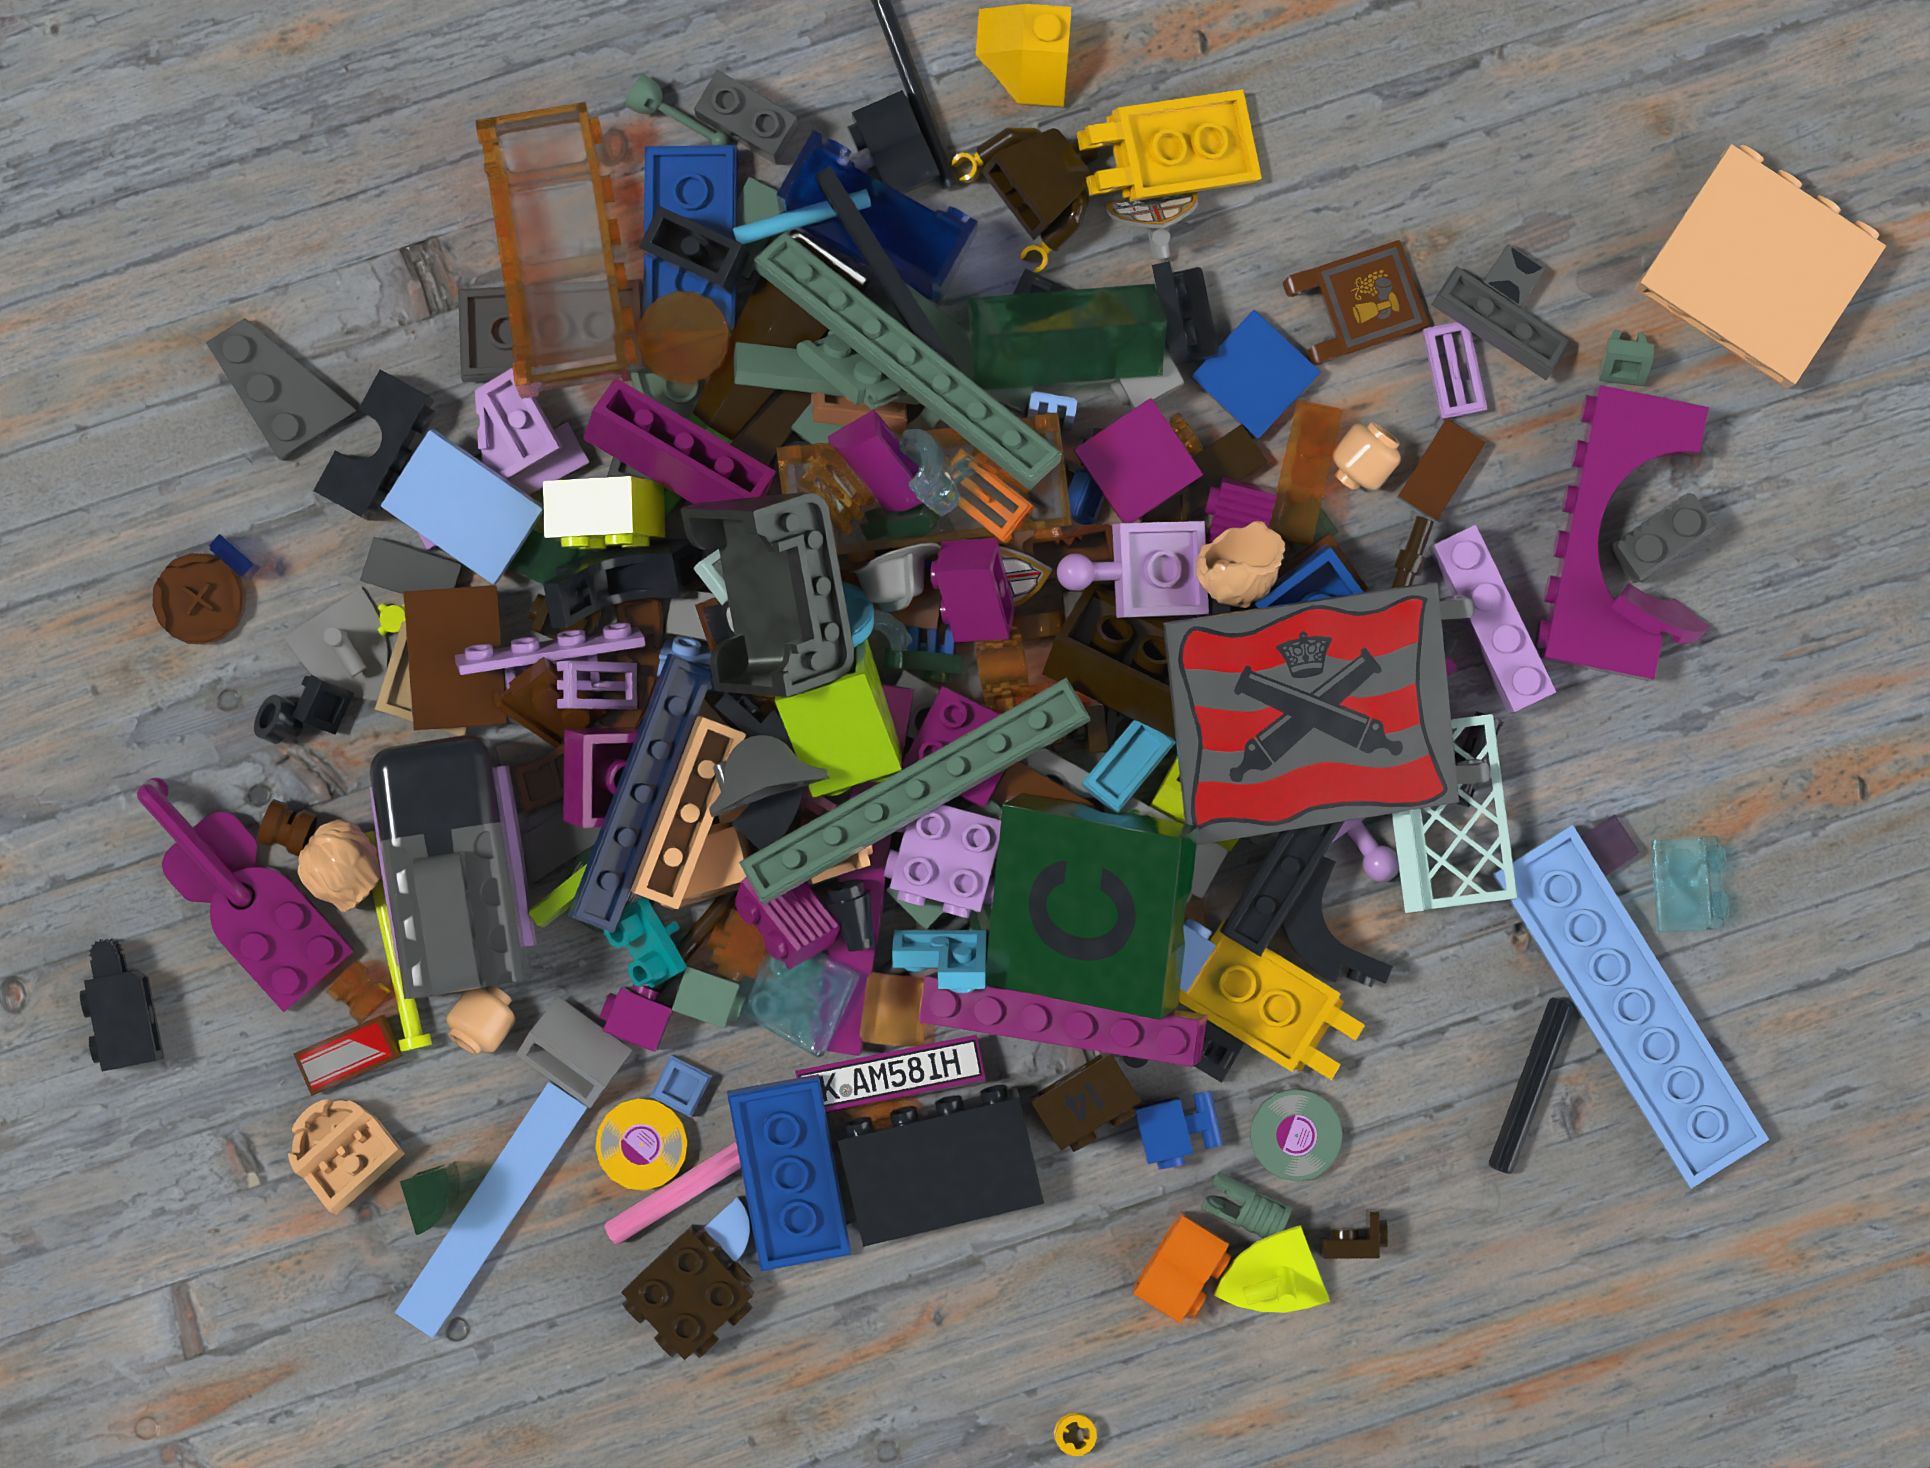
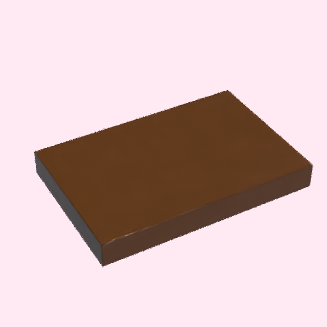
[403,585,507,731]

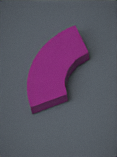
[1611,583,1711,644]

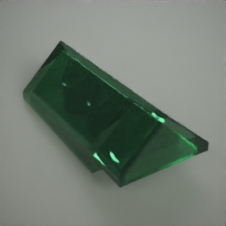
[967,283,1167,391]

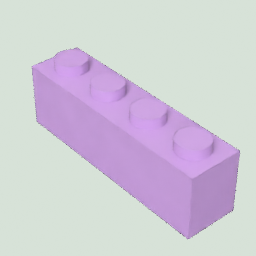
[1428,525,1556,714]

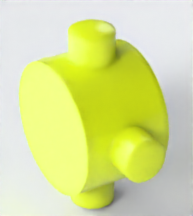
[377,602,405,636]

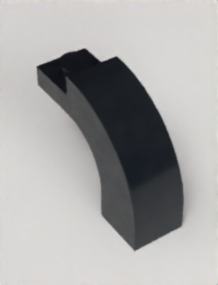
[543,539,705,628]
[715,693,809,850]
[1281,856,1393,988]

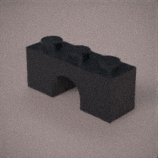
[313,369,435,521]

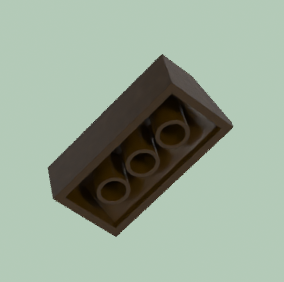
[1042,581,1176,740]

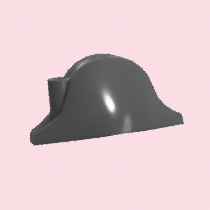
[709,735,830,817]

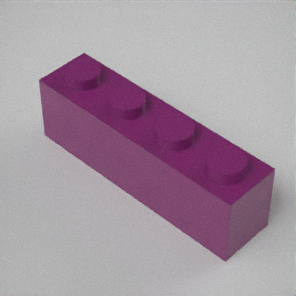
[583,377,776,504]

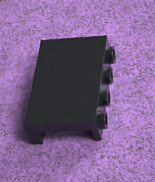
[837,1084,1044,1247]

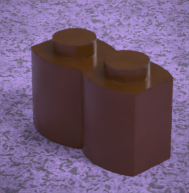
[1022,524,1114,582]

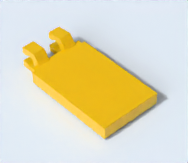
[1076,89,1262,202]
[1179,921,1365,1080]

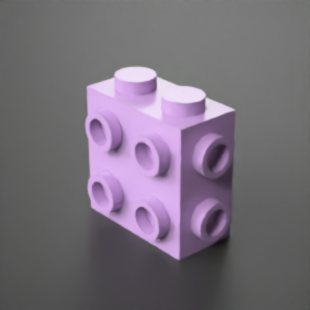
[883,805,1001,918]

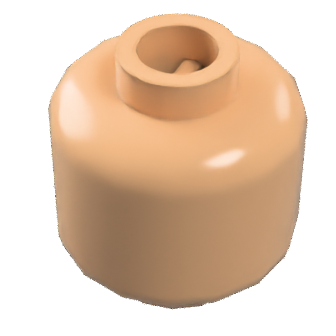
[1332,421,1401,491]
[446,986,516,1056]

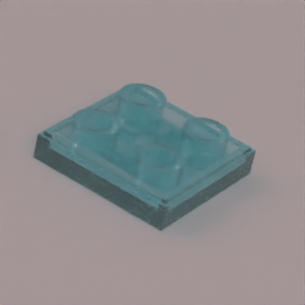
[741,952,861,1058]

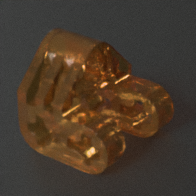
[975,611,1077,715]

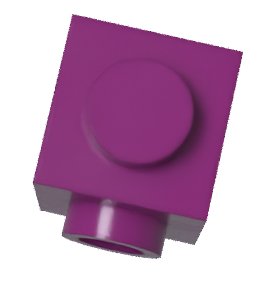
[599,983,673,1052]

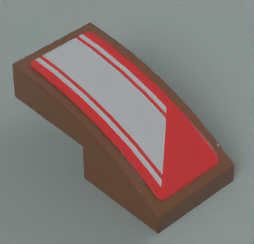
[293,1014,402,1096]

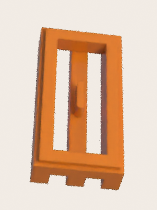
[933,448,1035,544]

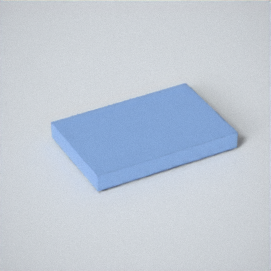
[381,429,544,585]

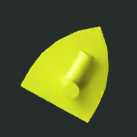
[1214,1225,1330,1313]

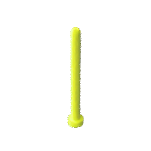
[364,831,433,1052]

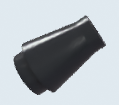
[826,879,875,952]

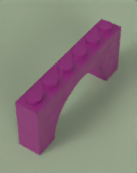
[1534,385,1709,681]

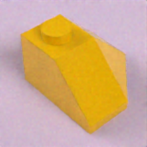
[976,4,1072,108]

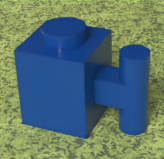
[1134,1090,1224,1170]

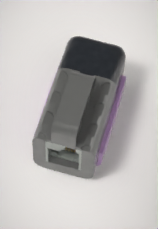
[369,735,537,999]

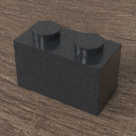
[639,206,750,295]

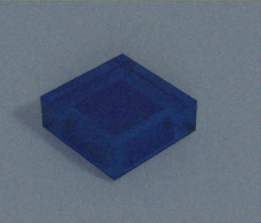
[209,534,261,579]

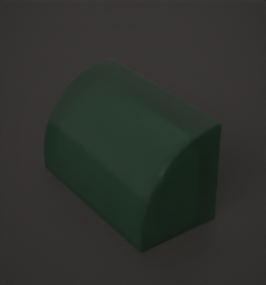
[400,1161,460,1235]

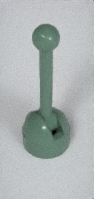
[624,74,730,145]

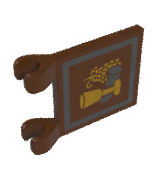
[1283,240,1430,366]

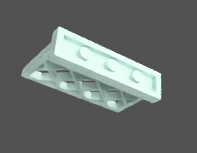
[1392,714,1518,913]

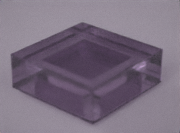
[1580,814,1641,876]

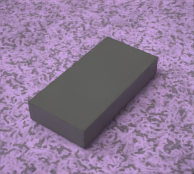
[360,537,463,594]

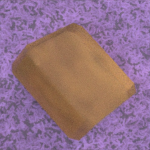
[860,972,926,1047]

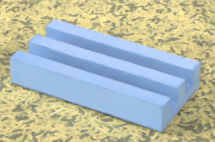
[1027,391,1078,430]

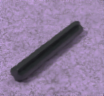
[1489,997,1574,1174]

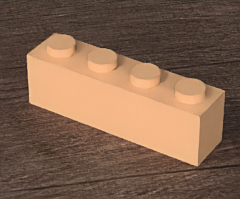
[630,716,746,909]

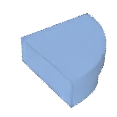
[705,1196,750,1261]

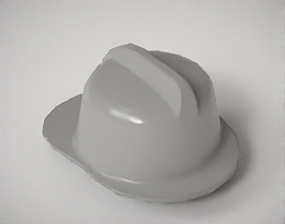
[849,543,940,613]

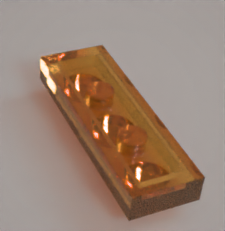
[1268,400,1343,545]

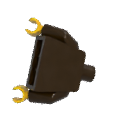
[952,128,1098,273]

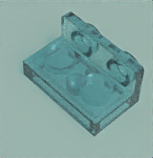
[1651,836,1729,933]

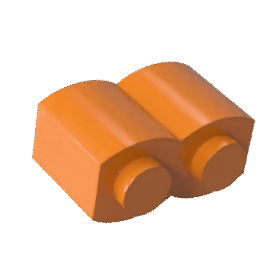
[1131,1211,1231,1323]

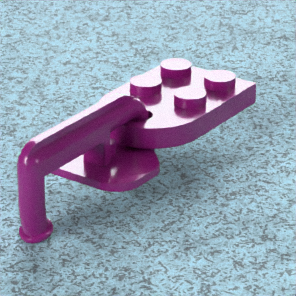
[136,778,354,1012]

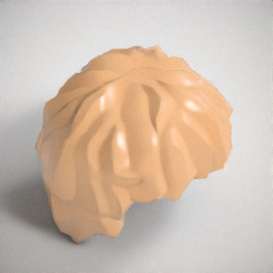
[1195,521,1285,608]
[298,819,382,913]

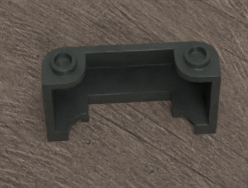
[681,493,854,697]

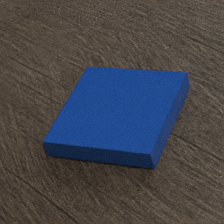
[1190,310,1321,440]

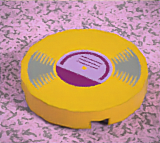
[595,1098,688,1191]

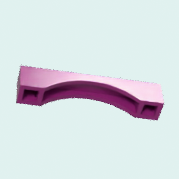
[919,972,1207,1067]

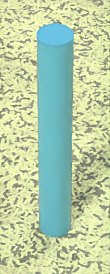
[733,189,871,245]

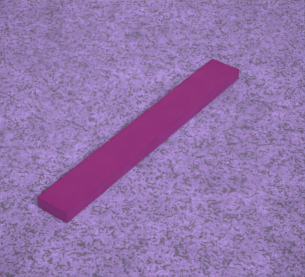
[814,684,914,1056]

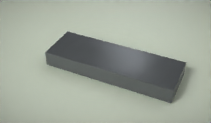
[1431,266,1571,380]

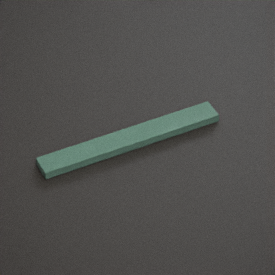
[753,232,1062,491]
[739,678,1090,906]

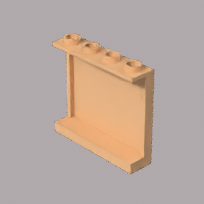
[1634,144,1886,389]

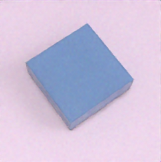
[650,1055,713,1117]

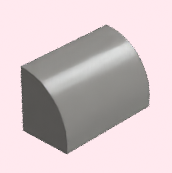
[516,996,633,1108]

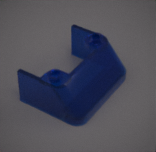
[776,129,978,304]

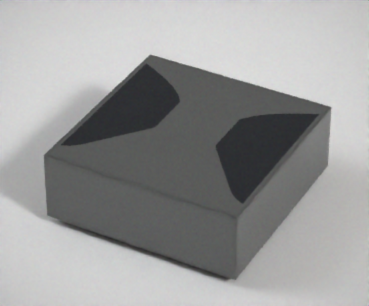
[1482,244,1546,308]

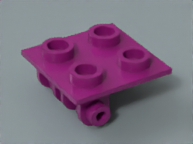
[902,686,1004,808]

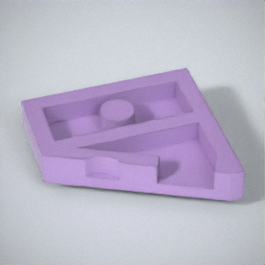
[475,367,563,480]

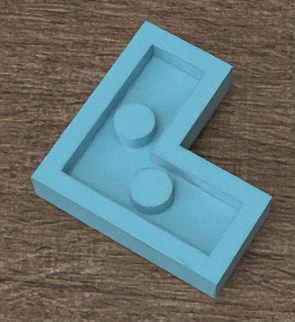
[892,930,987,993]

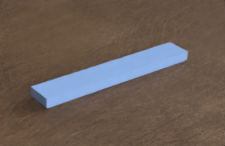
[395,1081,588,1338]

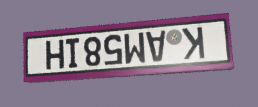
[795,1035,986,1113]

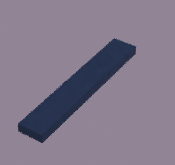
[567,653,712,933]

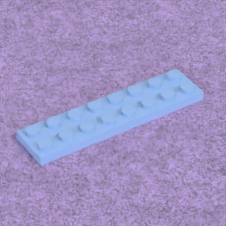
[1493,825,1769,1189]

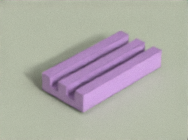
[1422,322,1487,420]
[557,661,637,710]

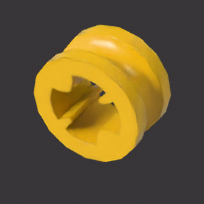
[1054,1412,1097,1457]

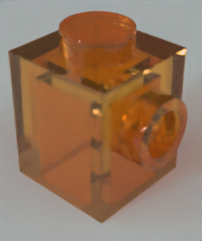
[706,908,767,983]

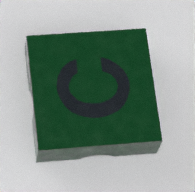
[985,793,1199,1020]

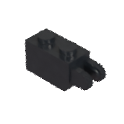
[80,938,165,1072]

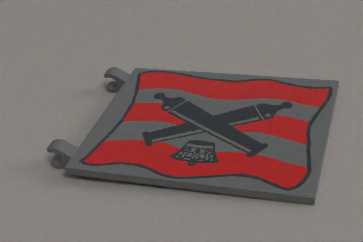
[1163,582,1490,845]

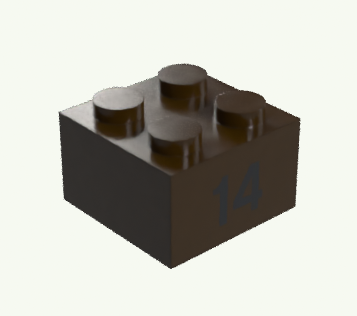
[1030,1052,1141,1152]

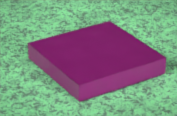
[1074,398,1203,523]

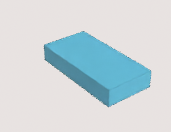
[1081,720,1176,814]

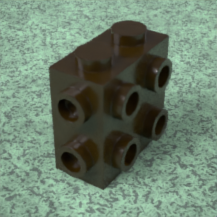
[621,1225,754,1361]

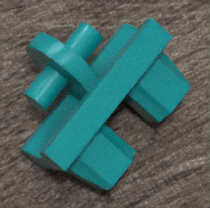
[604,897,688,989]

